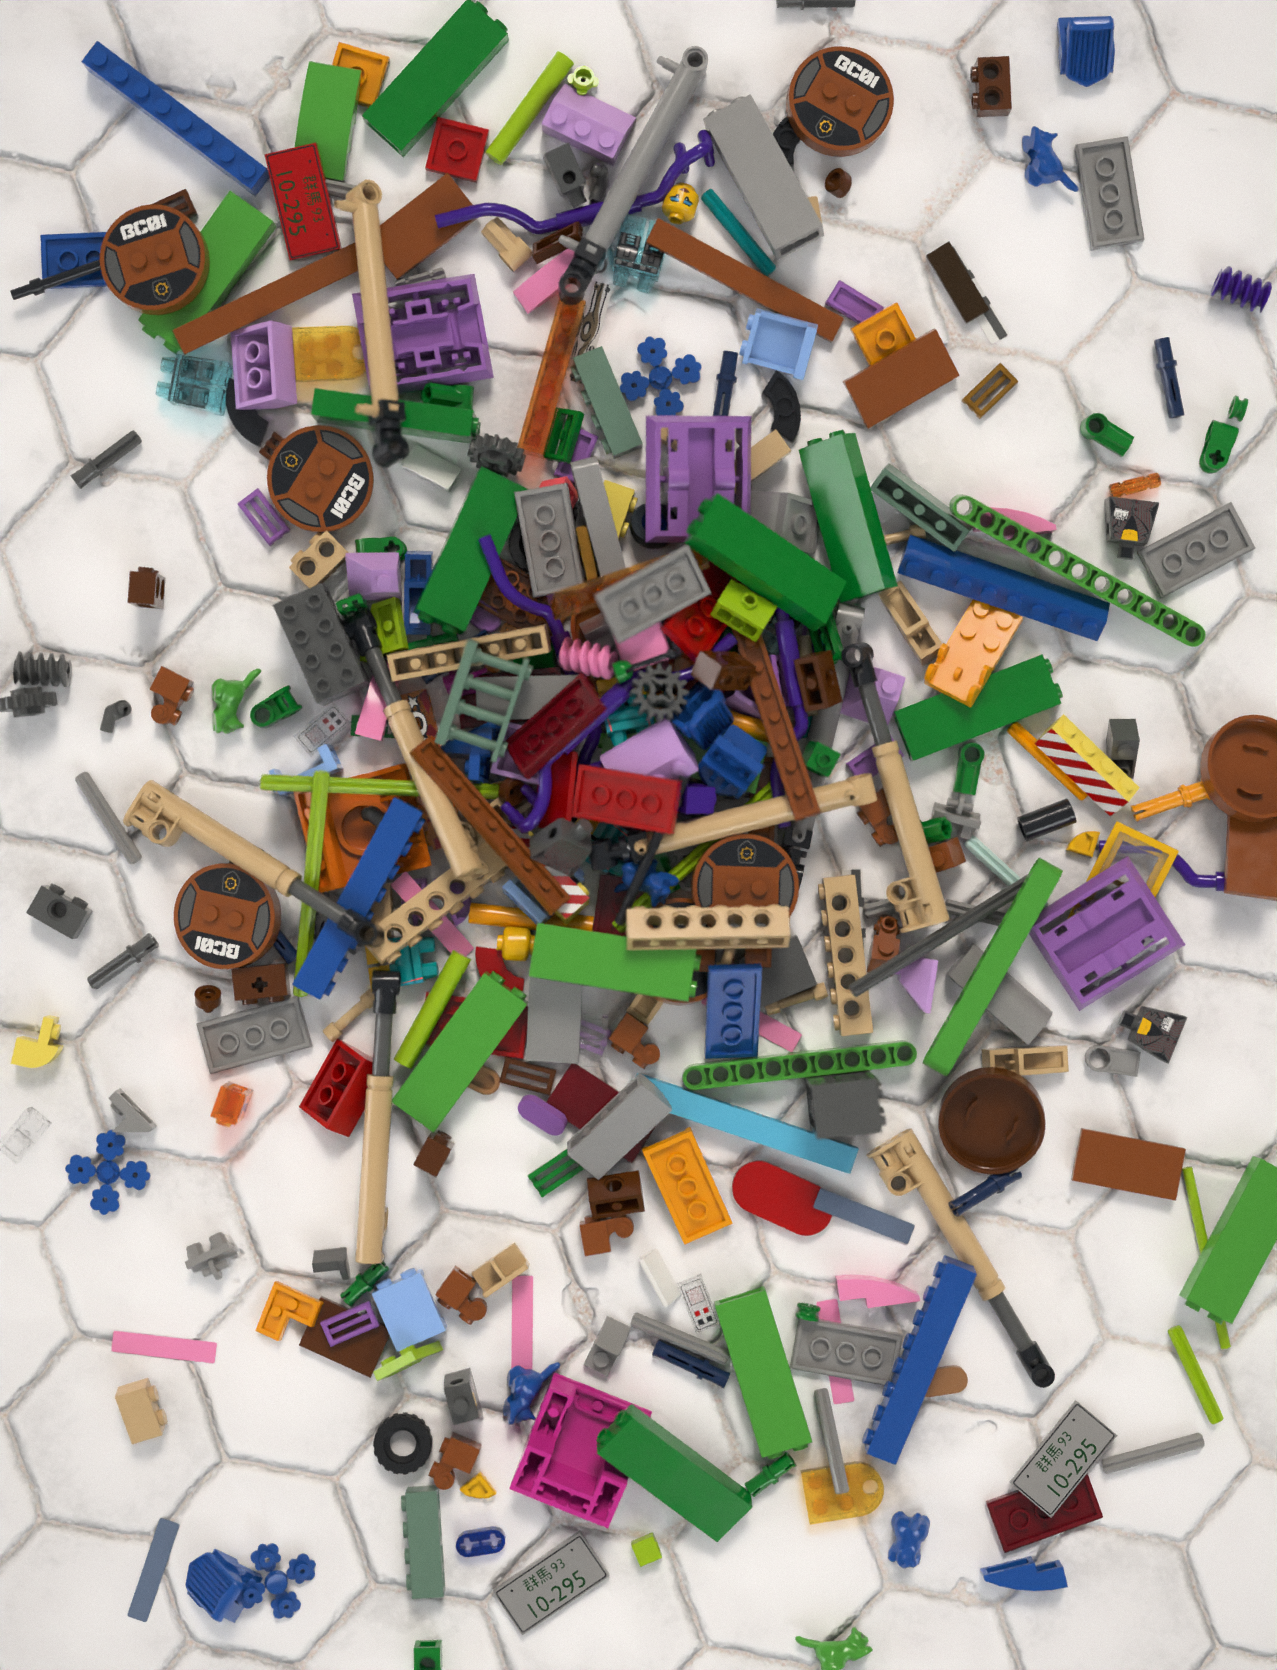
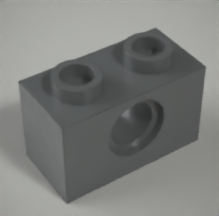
[26,883,93,939]

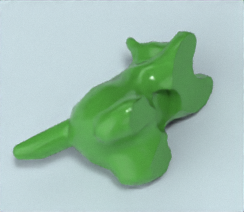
[211,668,261,734]
[795,1627,873,1670]

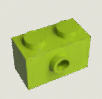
[710,579,777,642]

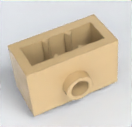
[115,1378,167,1444]

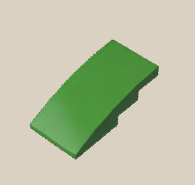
[295,61,362,181]

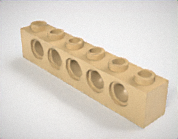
[387,624,552,682]
[365,841,507,965]
[818,874,873,1036]
[626,904,790,950]

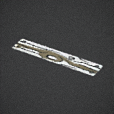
[566,281,613,384]

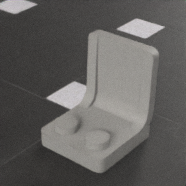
[751,491,819,554]

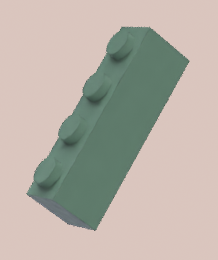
[570,346,643,459]
[870,463,973,552]
[401,1485,446,1599]

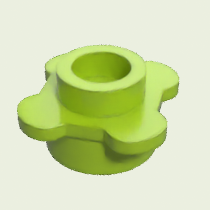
[567,66,599,95]

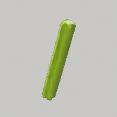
[1168,1325,1224,1424]

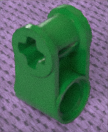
[1199,420,1239,474]
[355,536,407,562]
[250,685,303,728]

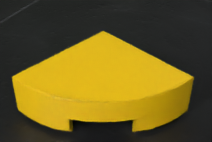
[1066,831,1100,857]
[460,1471,497,1499]

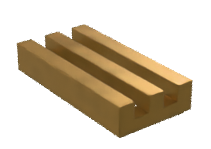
[961,363,1019,419]
[576,526,598,582]

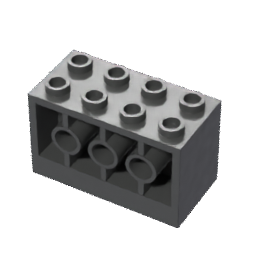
[273,583,370,706]
[805,1070,886,1140]

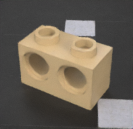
[289,530,349,588]

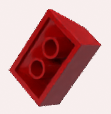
[537,750,578,828]
[299,1038,373,1137]

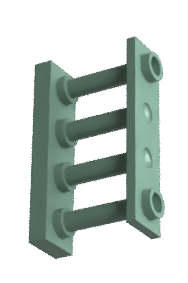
[434,638,533,763]

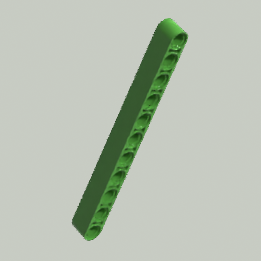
[949,494,1206,647]

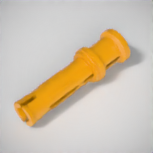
[1131,778,1211,822]

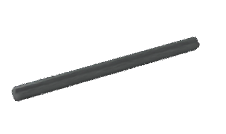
[848,874,1028,997]

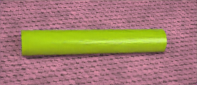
[485,51,574,165]
[394,950,471,1069]

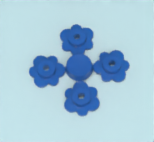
[620,336,702,416]
[65,1130,151,1215]
[236,1543,316,1619]

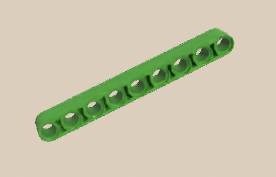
[922,857,1063,1077]
[682,1040,917,1090]

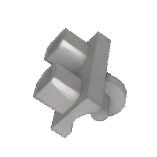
[932,793,981,839]
[185,1232,238,1280]

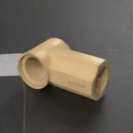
[481,217,532,272]

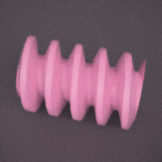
[559,637,619,680]

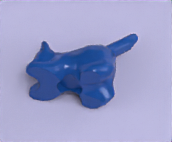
[1022,126,1079,192]
[614,859,679,907]
[503,1362,561,1425]
[888,1511,930,1569]

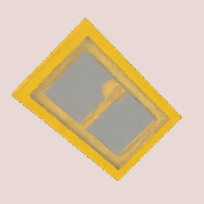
[1067,821,1179,919]

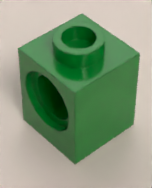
[802,741,841,778]
[414,1640,442,1670]

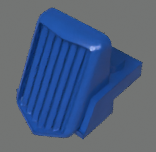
[1057,16,1115,87]
[663,681,734,750]
[441,722,502,784]
[697,725,767,799]
[185,1549,263,1623]

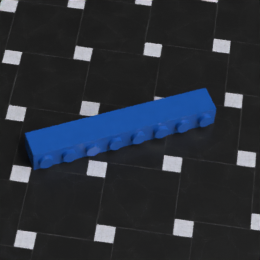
[81,41,270,197]
[897,535,1110,641]
[292,797,426,1000]
[862,1255,977,1465]

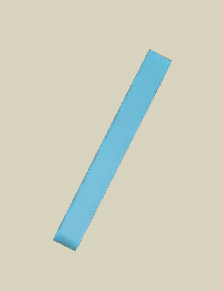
[636,1073,859,1174]

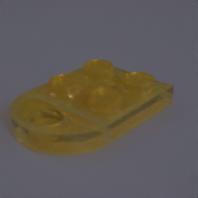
[292,326,366,382]
[801,1461,884,1525]

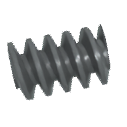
[13,651,72,687]

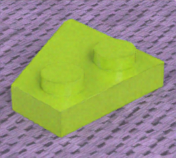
[360,597,409,663]
[373,1341,443,1381]

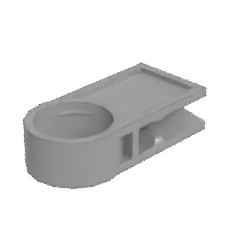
[1085,1045,1141,1077]

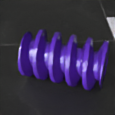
[1210,266,1272,313]

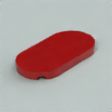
[732,1160,832,1236]

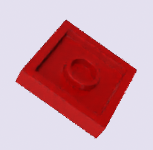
[425,117,489,183]

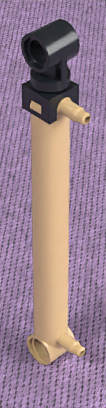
[334,179,409,468]
[589,773,877,871]

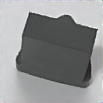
[312,1247,351,1280]

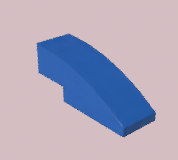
[404,551,433,635]
[980,1556,1068,1591]

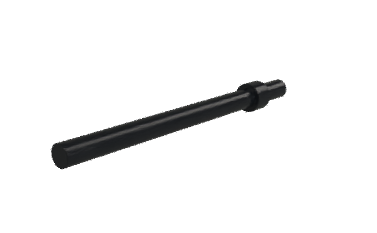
[10,259,101,300]
[614,775,689,926]

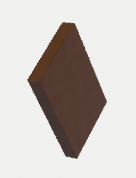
[299,1296,390,1378]

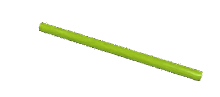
[1182,1166,1231,1349]

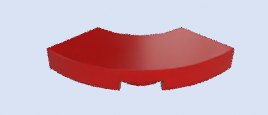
[475,946,525,992]

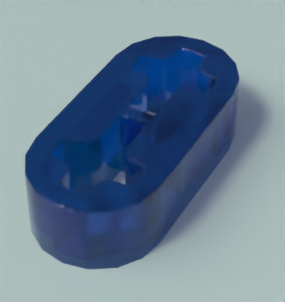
[456,1526,506,1557]

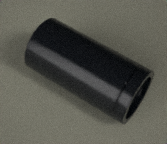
[1017,798,1077,842]

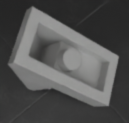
[579,613,620,661]
[108,1088,157,1132]
[584,1316,631,1376]

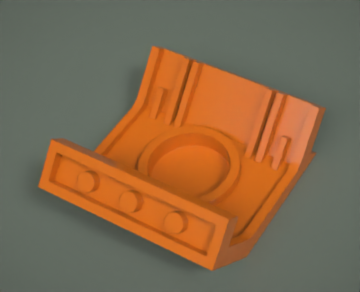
[293,763,432,893]

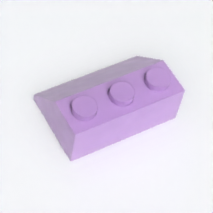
[541,83,636,166]
[231,320,297,410]
[600,718,699,780]

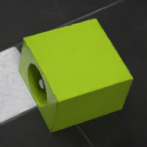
[631,1532,662,1567]

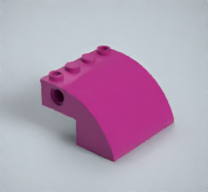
[509,1372,652,1528]

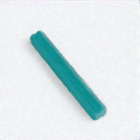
[701,189,776,276]

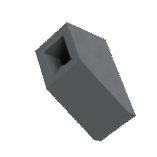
[1106,719,1140,779]

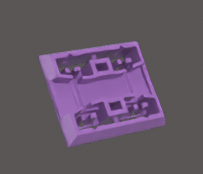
[352,273,494,395]
[645,416,751,543]
[1029,856,1186,1011]

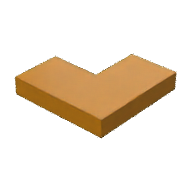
[255,1281,324,1341]

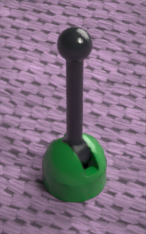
[612,648,677,683]

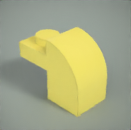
[11,1015,64,1068]

